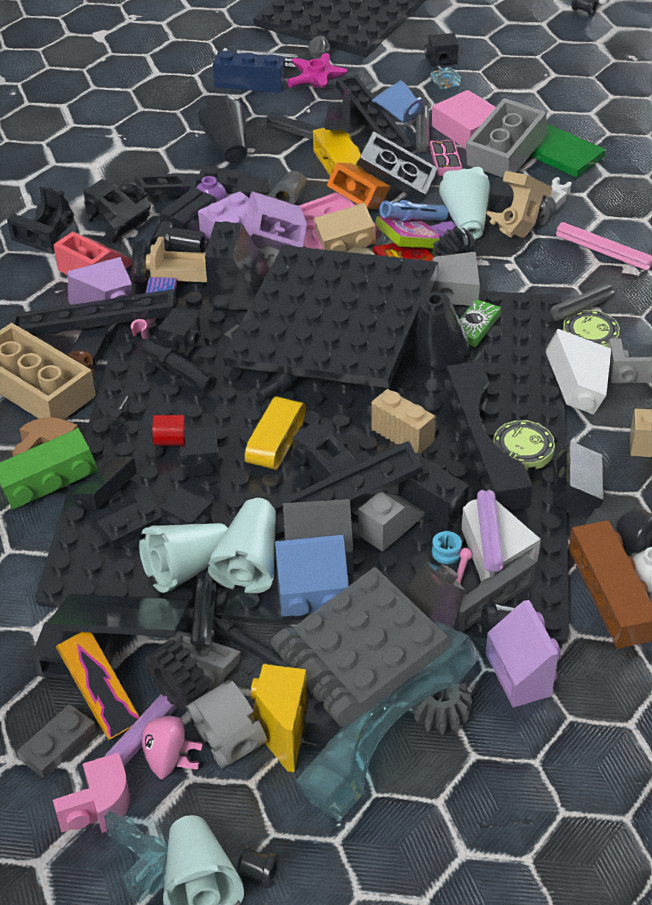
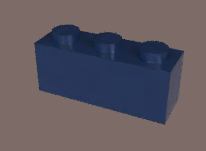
[213,51,286,93]

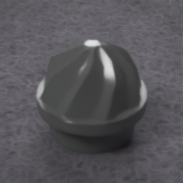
[308,36,330,59]

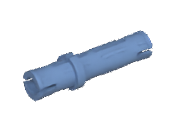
[379,200,448,221]

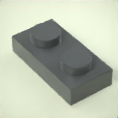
[17,704,96,778]

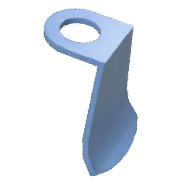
[371,80,424,124]

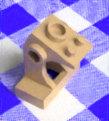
[486,171,552,239]

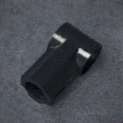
[149,221,205,253]

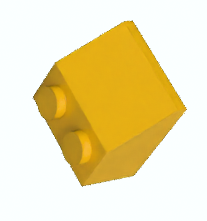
[251,664,307,772]

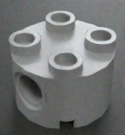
[186,680,267,769]

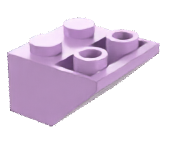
[245,192,307,250]
[486,600,561,707]

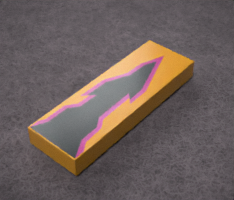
[56,632,139,741]

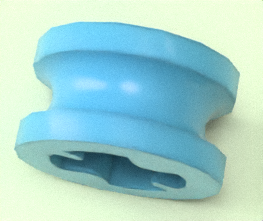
[432,531,462,564]

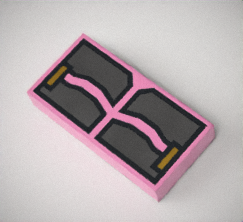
[430,140,462,176]

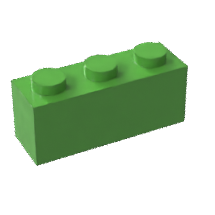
[0,428,98,510]

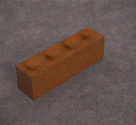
[569,520,652,649]

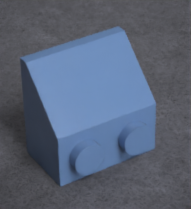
[275,535,348,617]

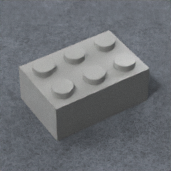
[466,98,547,178]

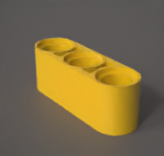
[245,396,306,470]

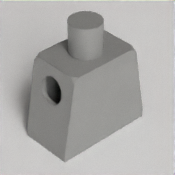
[432,252,480,306]

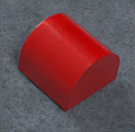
[152,415,186,446]

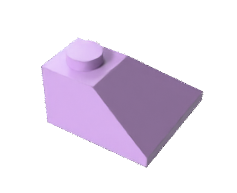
[67,257,132,305]

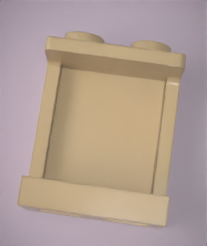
[146,237,207,282]

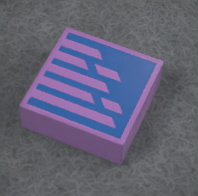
[146,277,177,293]

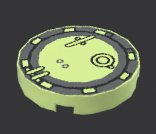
[563,310,620,347]
[493,421,555,471]

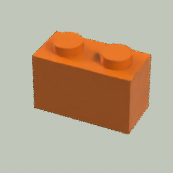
[326,162,390,209]

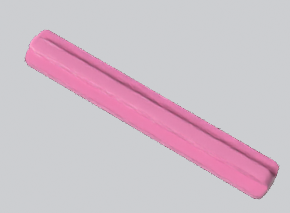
[556,222,652,271]

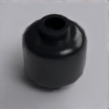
[616,508,652,553]

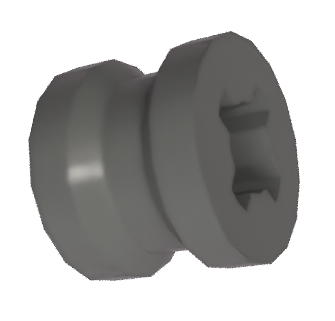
[535,196,556,226]

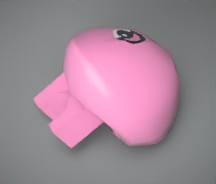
[142,716,202,780]

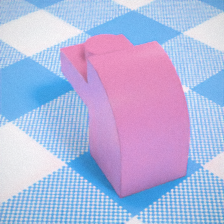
[53,752,130,833]

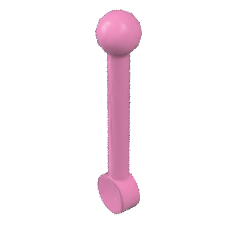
[447,548,472,604]

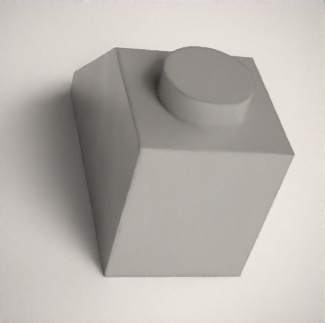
[358,492,424,552]

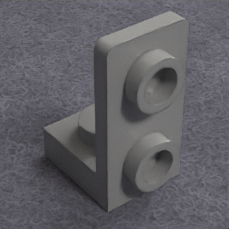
[608,339,652,383]

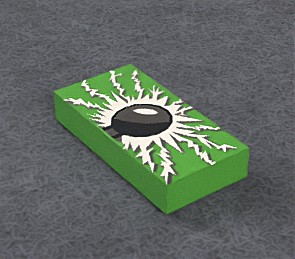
[460,299,501,347]

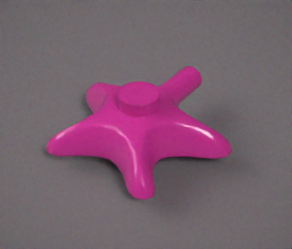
[287,53,348,88]

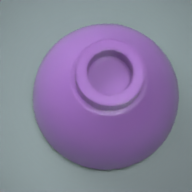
[196,176,228,202]

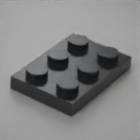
[356,131,438,202]

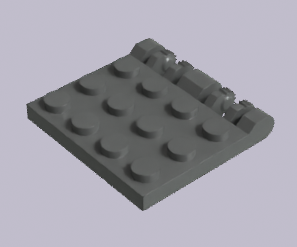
[271,567,453,727]

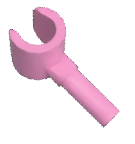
[131,318,156,339]

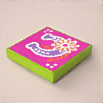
[375,216,439,248]

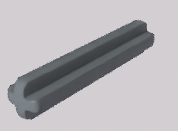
[416,106,429,153]
[550,284,615,321]

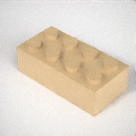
[0,323,96,420]

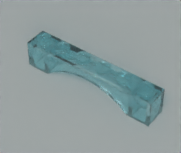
[295,621,479,821]

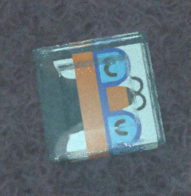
[430,67,462,90]

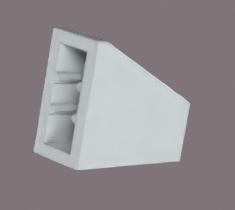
[546,329,611,414]
[462,500,541,582]

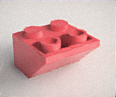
[54,232,132,275]

